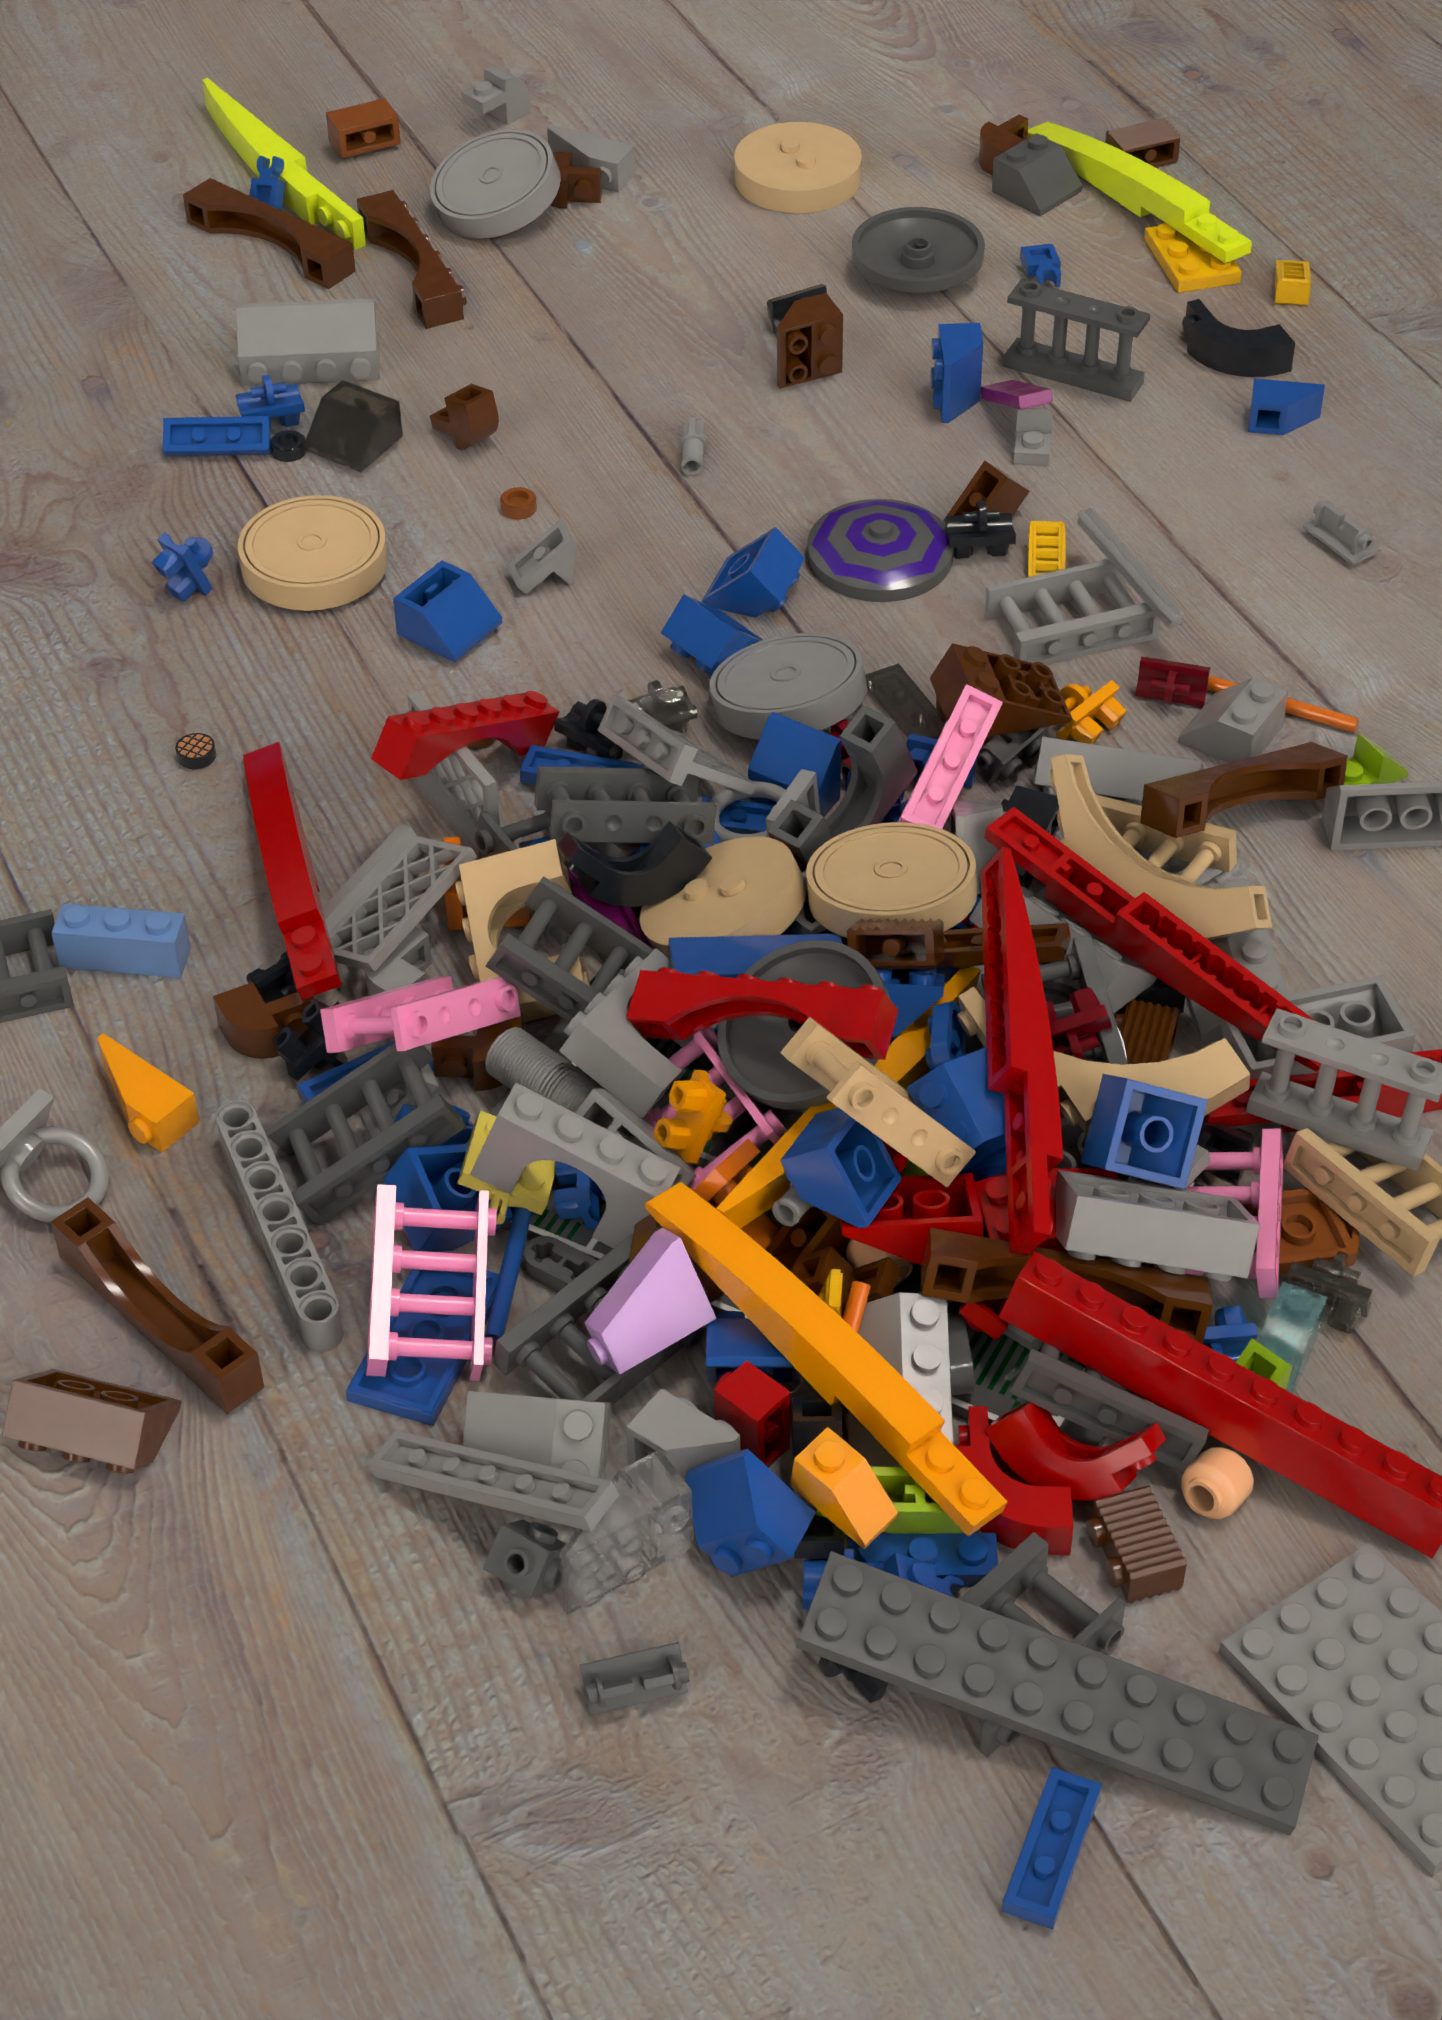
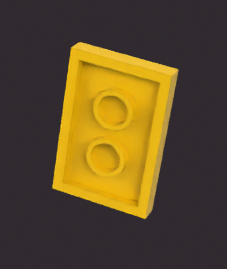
[1144,223,1242,293]

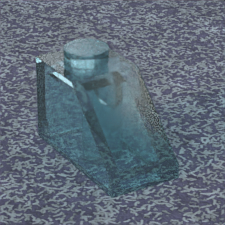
[1259,1282,1328,1394]

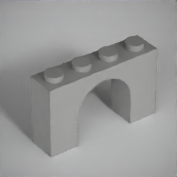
[559,948,717,1119]
[470,1083,680,1248]

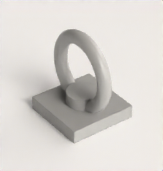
[709,769,821,842]
[0,1088,109,1223]

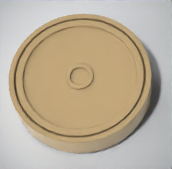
[734,122,862,213]
[238,495,388,611]
[806,822,977,938]
[640,836,807,959]

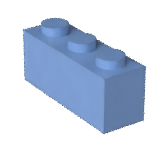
[52,903,191,978]

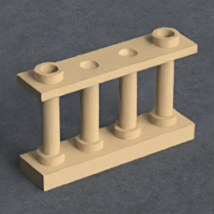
[1095,794,1237,883]
[780,1017,976,1187]
[1283,1128,1442,1277]

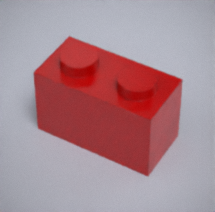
[714,1360,790,1468]

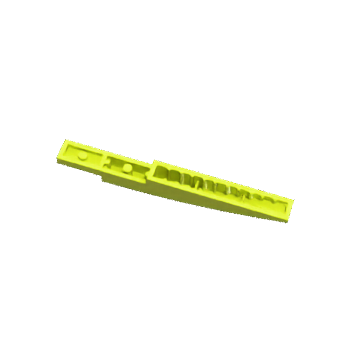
[202,78,366,250]
[1027,122,1252,263]

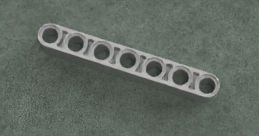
[216,1100,343,1352]

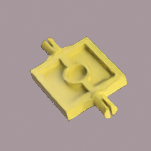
[457,1110,556,1225]

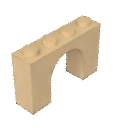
[456,839,591,1023]

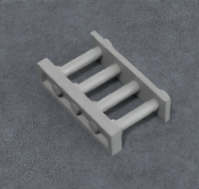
[985,559,1161,665]
[1246,1008,1442,1171]

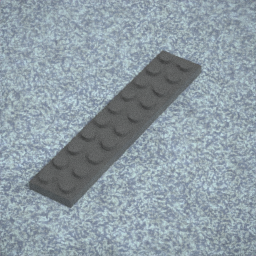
[796,1551,1319,1835]

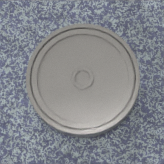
[430,129,561,239]
[710,633,868,739]

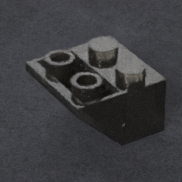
[304,380,403,472]

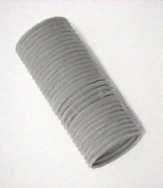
[485,1027,605,1113]

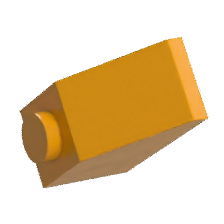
[790,1427,898,1549]

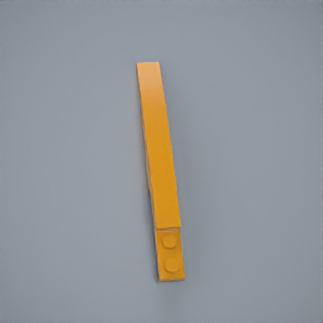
[716,966,981,1229]
[644,1182,1008,1536]

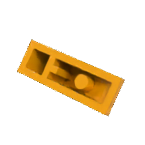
[97,1033,200,1153]

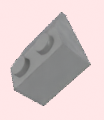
[463,1391,612,1479]

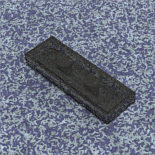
[866,663,947,739]

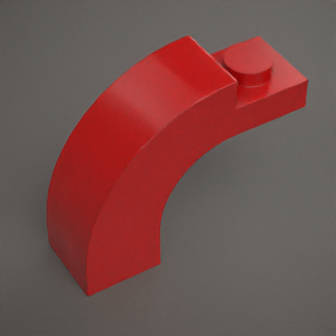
[984,1401,1167,1500]
[954,1406,1074,1555]

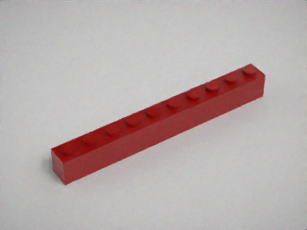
[999,1251,1442,1559]

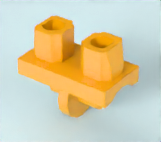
[1055,680,1127,744]
[653,1070,732,1164]

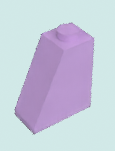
[585,1228,717,1374]

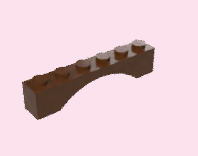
[183,178,356,289]
[357,190,467,329]
[1140,742,1348,838]
[51,1197,264,1414]
[920,1227,1213,1344]

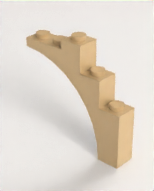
[1050,754,1272,940]
[957,987,1251,1136]

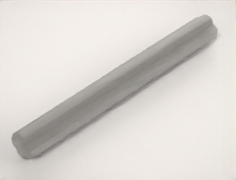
[1077,507,1185,628]

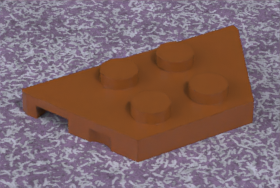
[1242,1188,1360,1275]

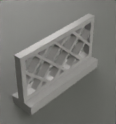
[407,691,514,860]
[598,695,757,795]
[322,823,477,972]

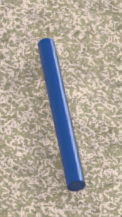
[485,1207,532,1345]

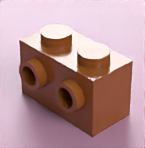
[326,98,401,159]

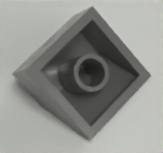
[992,133,1083,217]

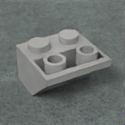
[626,1388,740,1507]

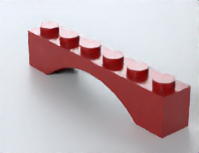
[371,691,560,780]
[626,967,899,1060]

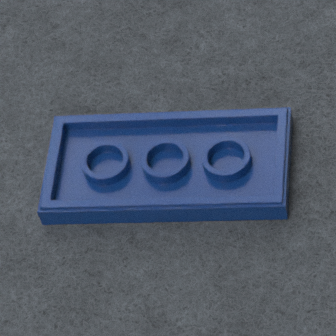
[668,934,842,978]
[346,1269,499,1426]

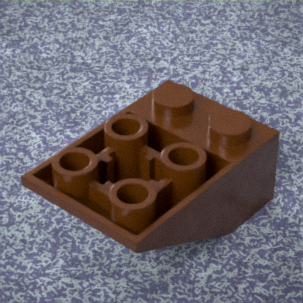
[930,643,1072,737]

